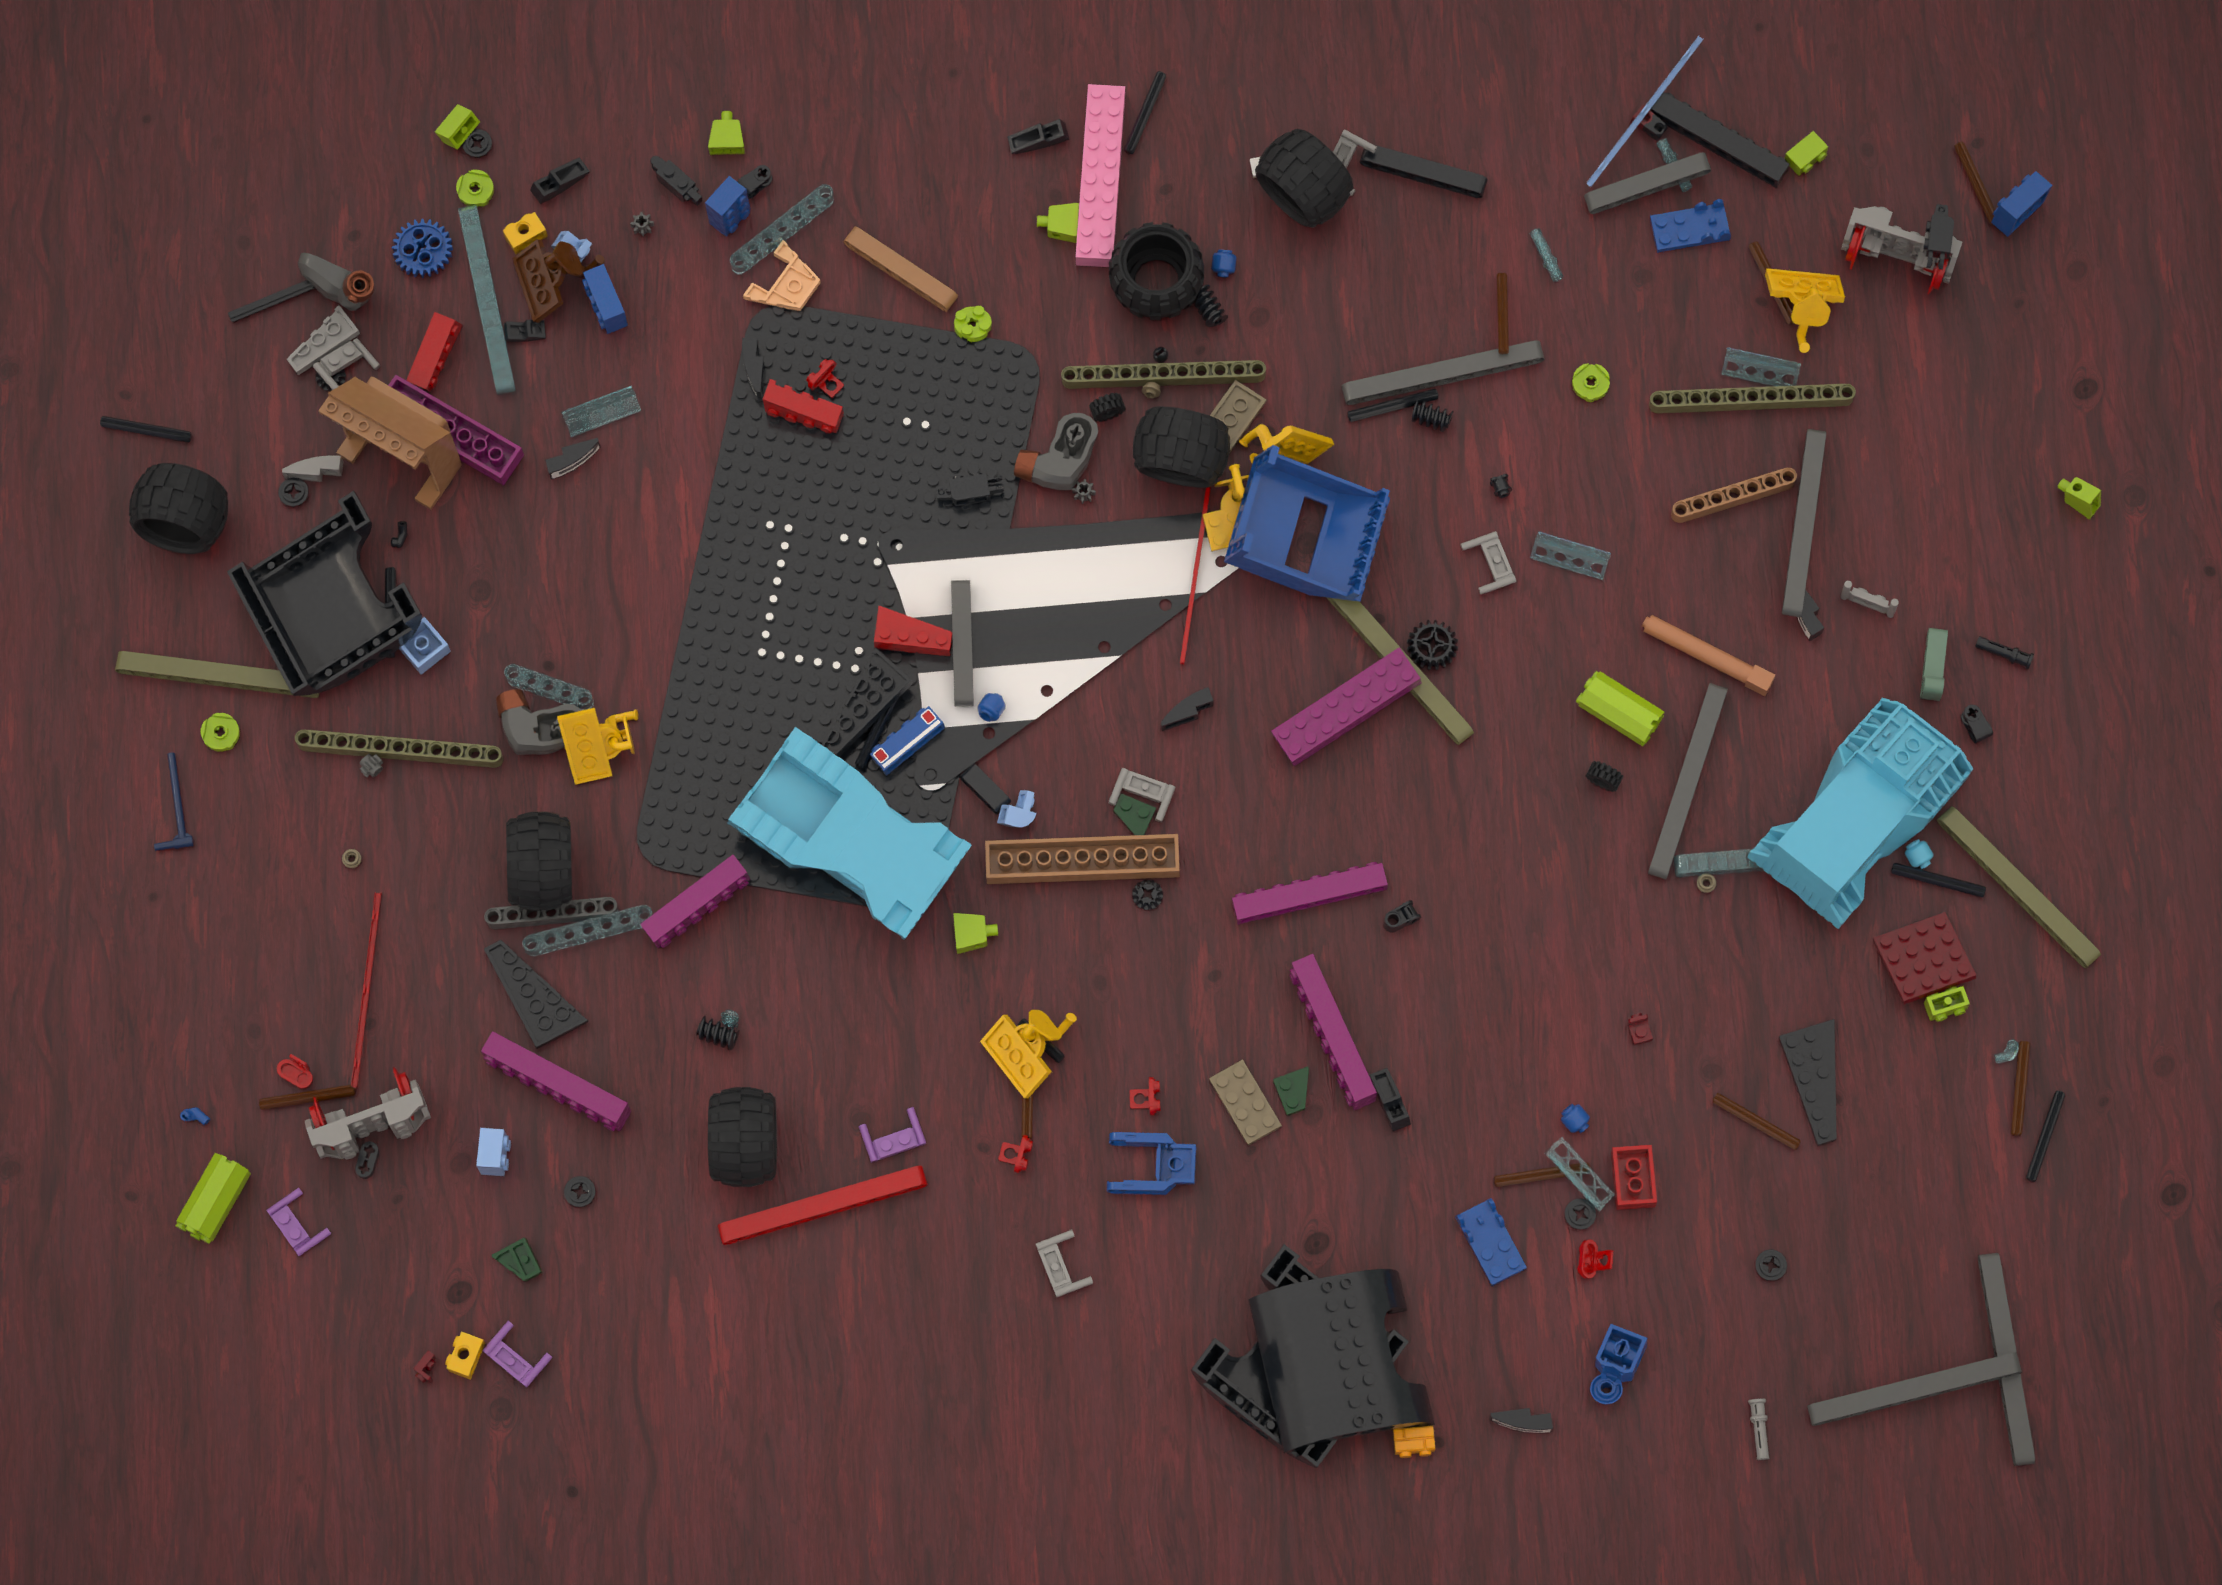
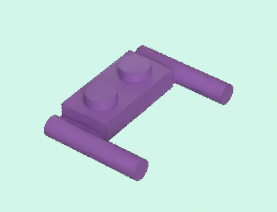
[859,1107,926,1163]
[267,1187,331,1256]
[482,1321,553,1388]

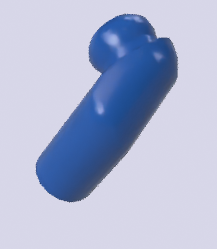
[180,1107,210,1126]

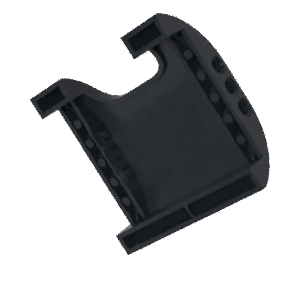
[227,491,422,696]
[1191,1244,1409,1468]
[1248,1269,1435,1453]

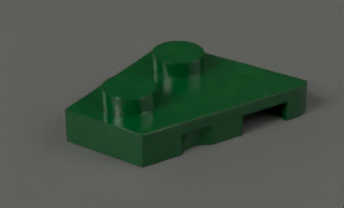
[1113,793,1156,835]
[1273,1066,1309,1116]
[492,1237,543,1282]

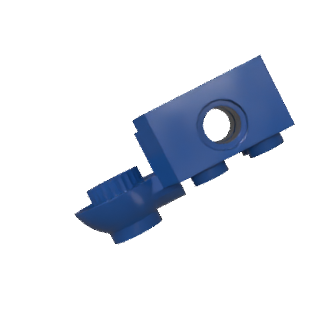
[1590,1324,1647,1405]

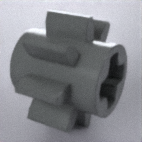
[630,212,654,237]
[1072,479,1096,504]
[360,754,383,778]

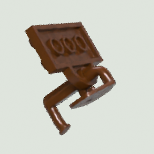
[512,239,605,323]

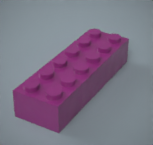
[640,855,750,948]

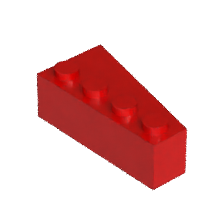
[406,312,463,392]
[763,379,844,433]
[874,606,953,657]

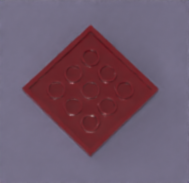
[1873,912,1976,1005]

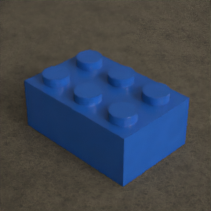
[1991,171,2053,237]
[705,176,750,237]
[582,264,628,334]

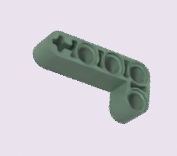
[1920,628,1948,701]

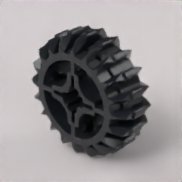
[1407,620,1458,671]

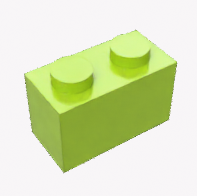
[435,104,480,150]
[1784,131,1828,176]

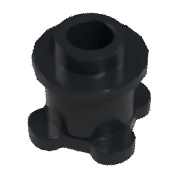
[1490,474,1512,498]

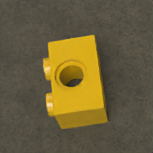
[503,212,548,254]
[445,1331,486,1380]

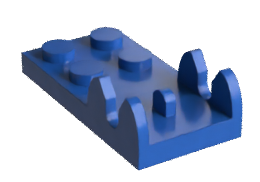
[1650,199,1731,253]
[1455,1198,1527,1286]

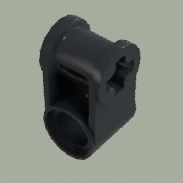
[737,165,772,199]
[1961,705,1993,744]
[1383,900,1421,933]

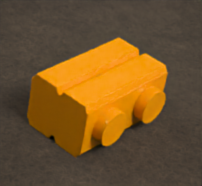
[1393,1426,1435,1458]

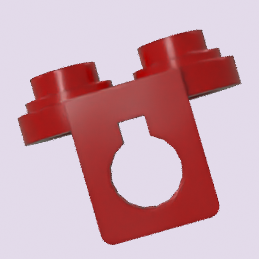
[806,359,844,398]
[277,1054,313,1089]
[1130,1077,1160,1116]
[998,1135,1033,1173]
[1577,1239,1614,1279]

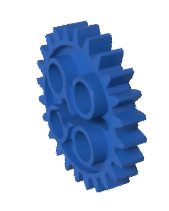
[392,219,453,278]

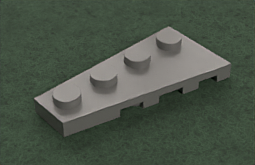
[287,305,360,375]

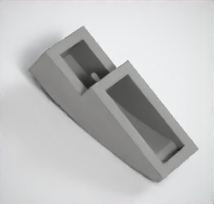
[282,455,343,482]

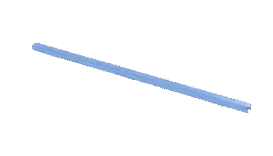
[1587,36,1704,187]

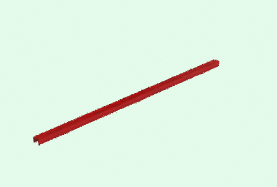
[1180,487,1211,664]
[351,892,382,1088]

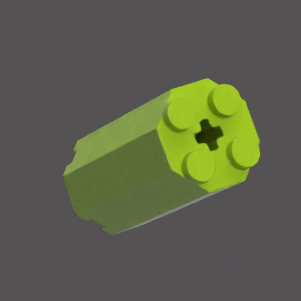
[1576,671,1665,746]
[175,1153,251,1244]

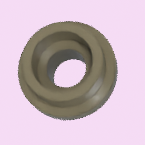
[1142,382,1161,399]
[342,849,362,868]
[1697,873,1716,893]

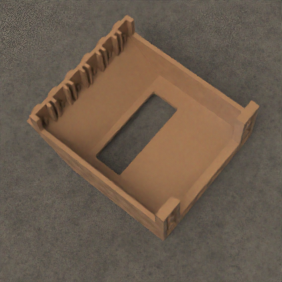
[319,377,462,510]

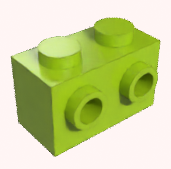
[1924,986,1970,1022]

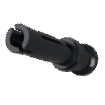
[1975,636,2034,670]

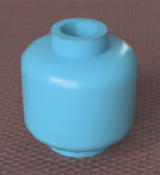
[1905,839,1933,869]

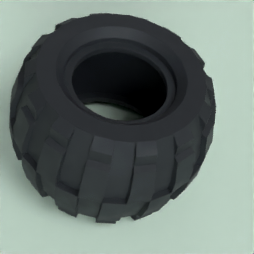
[1255,129,1353,228]
[1109,222,1204,320]
[1133,406,1230,488]
[129,463,228,554]
[506,812,572,911]
[708,1087,777,1187]

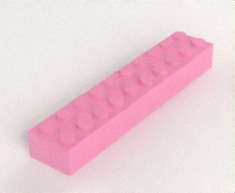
[1076,84,1125,267]

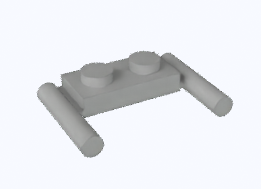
[1333,129,1377,196]
[313,338,381,390]
[1460,531,1516,595]
[1840,581,1899,618]
[1108,768,1176,822]
[1036,1230,1093,1297]

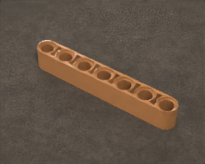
[843,227,958,312]
[1671,468,1797,523]

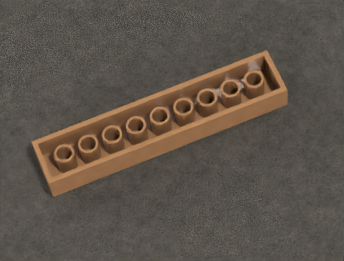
[985,834,1180,884]

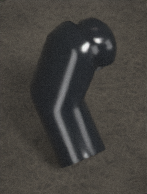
[391,521,408,548]

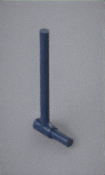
[154,753,194,851]

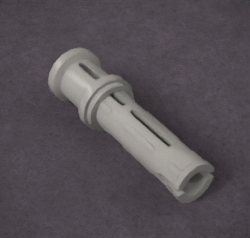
[1748,1399,1770,1460]

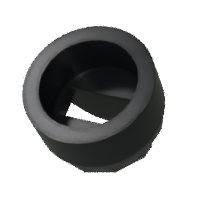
[1153,347,1168,363]

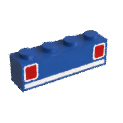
[870,706,945,776]

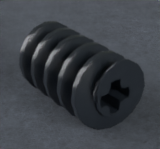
[1194,285,1228,327]
[1412,400,1454,432]
[696,1015,740,1050]

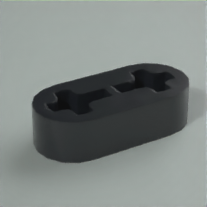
[355,1141,379,1179]

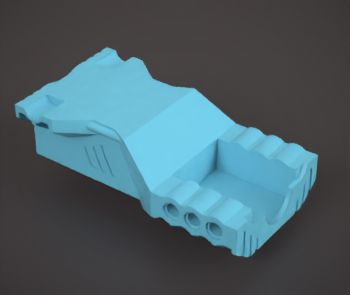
[1747,698,1973,929]
[727,727,972,940]

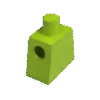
[708,111,745,155]
[1037,203,1079,243]
[2057,477,2101,519]
[953,913,998,954]

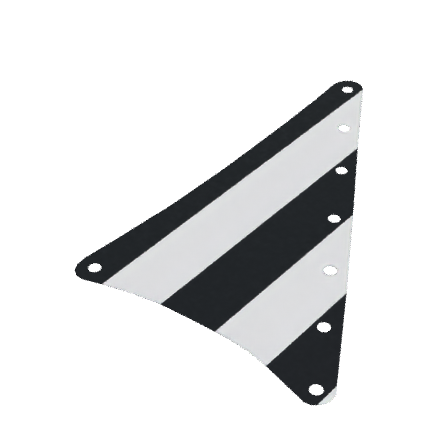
[878,511,1238,790]

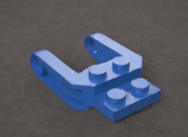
[1107,1132,1197,1195]

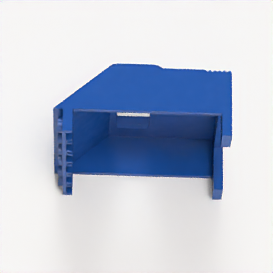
[1224,445,1390,602]

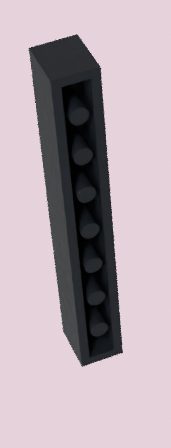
[1650,92,1789,188]

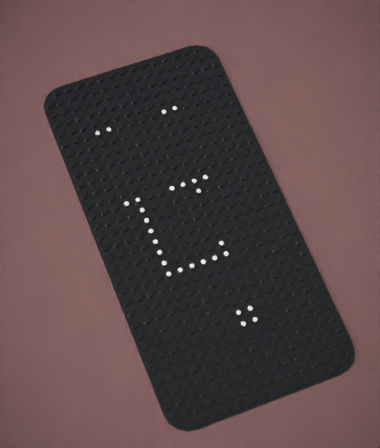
[637,306,1040,907]

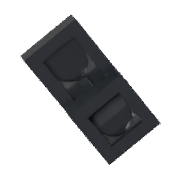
[504,320,546,342]

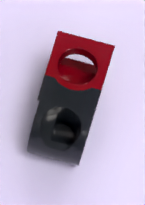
[1630,105,1668,140]

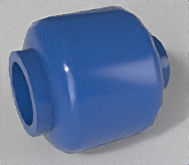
[1211,250,1237,277]
[977,693,1006,722]
[1561,1104,1590,1133]

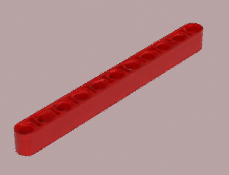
[717,1166,928,1245]

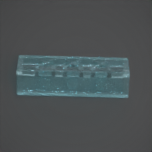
[1721,347,1801,386]
[561,386,641,437]
[1530,531,1611,580]
[1545,1137,1615,1211]

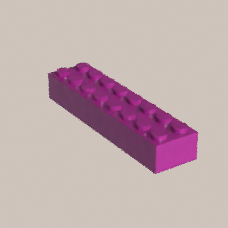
[388,375,524,486]
[1271,647,1422,766]
[1289,954,1377,1111]
[481,1031,631,1132]

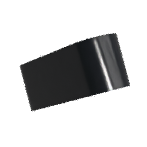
[959,763,1011,815]

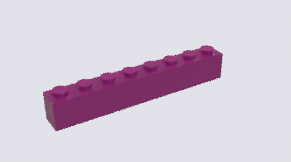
[1232,862,1388,925]

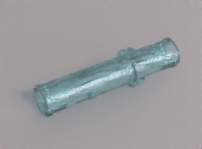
[1656,138,1693,192]
[1529,228,1564,282]

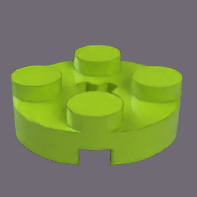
[456,170,494,207]
[954,306,992,342]
[1572,363,1610,402]
[201,713,240,751]

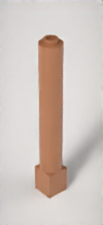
[1642,615,1775,696]

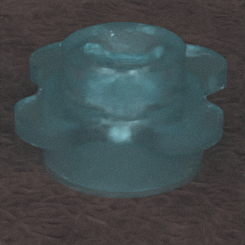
[720,1010,739,1027]

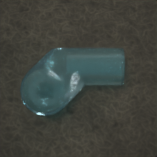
[1994,1039,2019,1064]

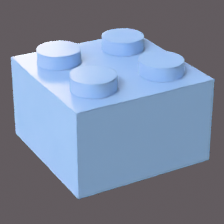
[399,617,451,674]
[476,1128,511,1176]

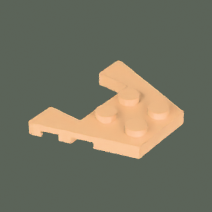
[743,240,820,311]

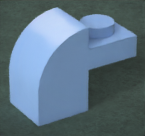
[551,231,592,262]
[997,790,1037,827]

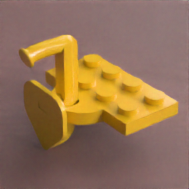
[1765,269,1845,353]
[1239,424,1334,465]
[1202,464,1249,552]
[557,708,638,785]
[980,1010,1077,1098]

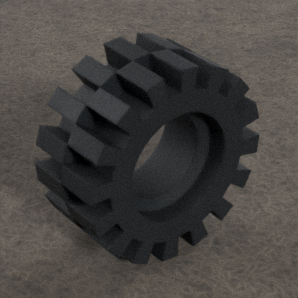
[1089,393,1126,422]
[1586,761,1623,792]

